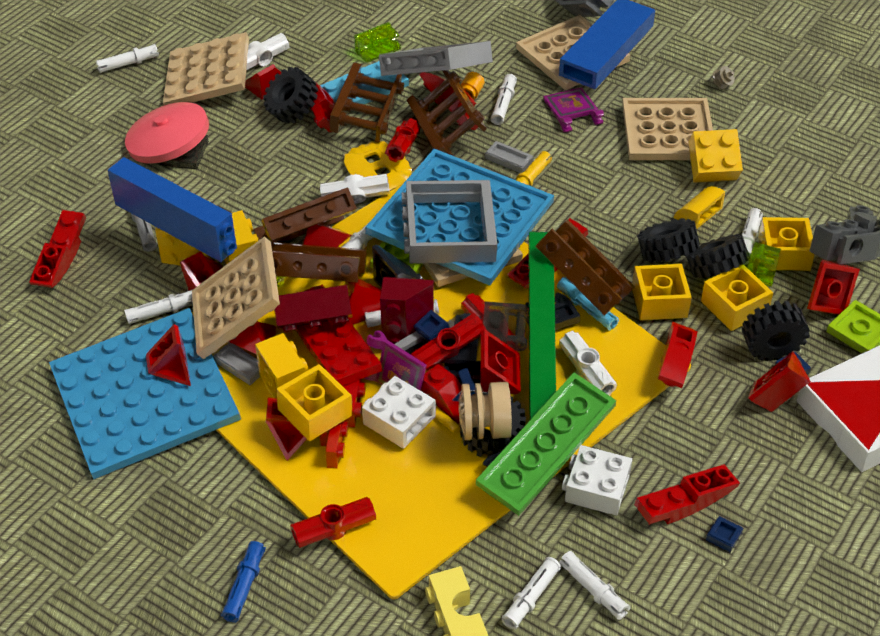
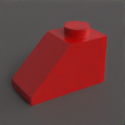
[421,364,462,424]

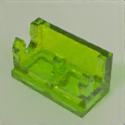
[354,22,401,63]
[748,242,781,287]

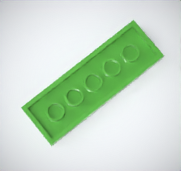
[476,373,617,516]

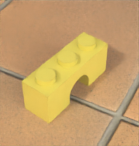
[425,566,488,636]

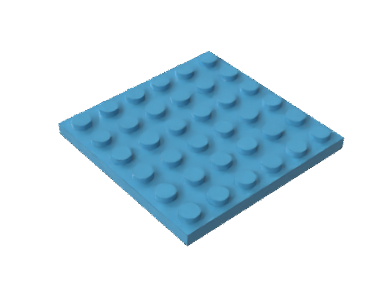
[365,149,554,285]
[49,308,241,479]

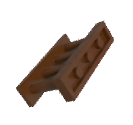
[329,62,404,143]
[407,70,487,156]
[253,187,357,246]
[535,220,635,316]
[272,242,367,282]

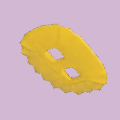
[343,141,412,191]

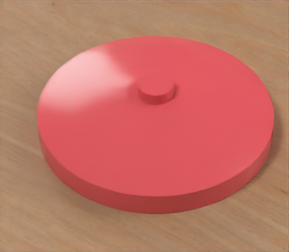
[125,102,209,164]

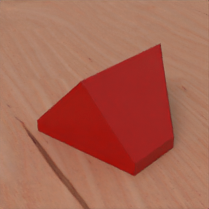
[245,64,281,100]
[303,224,351,247]
[180,251,223,291]
[344,279,381,325]
[228,321,276,355]
[146,324,191,386]
[266,398,307,461]

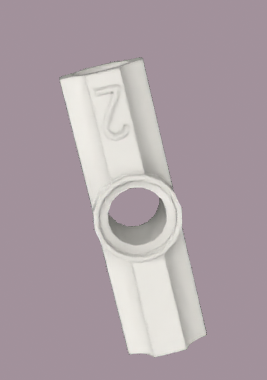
[246,33,289,70]
[320,174,390,204]
[559,331,617,396]

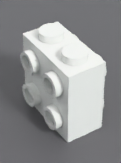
[362,376,436,449]
[562,445,632,516]

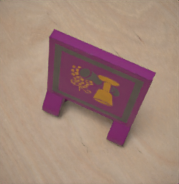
[543,87,604,132]
[364,330,427,391]

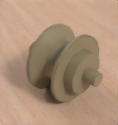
[713,66,735,89]

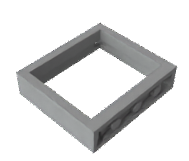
[379,41,493,76]
[401,180,497,263]

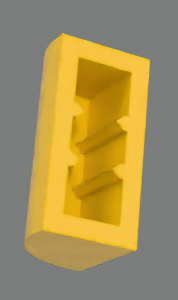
[674,186,725,229]

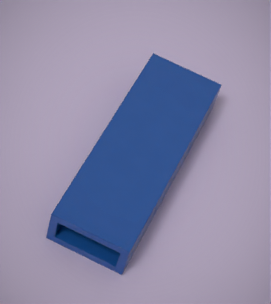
[559,0,655,89]
[107,157,237,262]

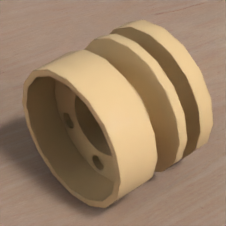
[459,382,512,440]

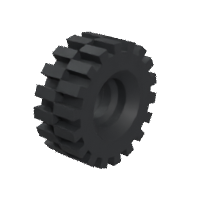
[263,67,318,124]
[637,218,700,262]
[686,234,750,278]
[742,301,810,361]
[460,392,526,457]

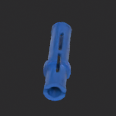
[221,541,266,622]

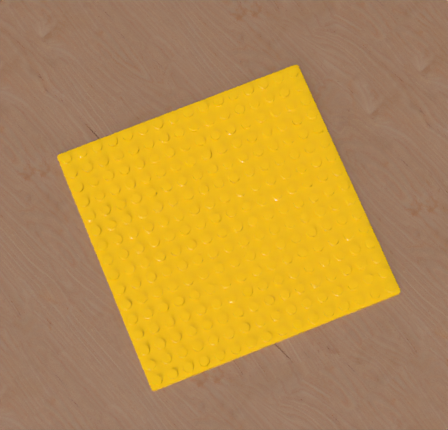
[192,183,691,600]

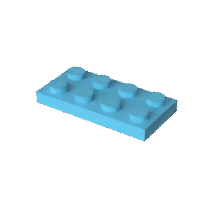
[320,61,409,104]

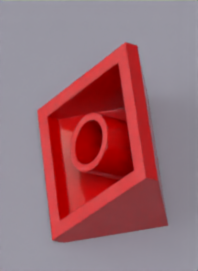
[807,259,860,314]
[481,329,521,394]
[748,351,811,412]

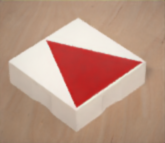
[797,346,880,472]

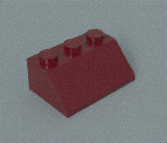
[380,277,434,344]
[274,285,352,332]

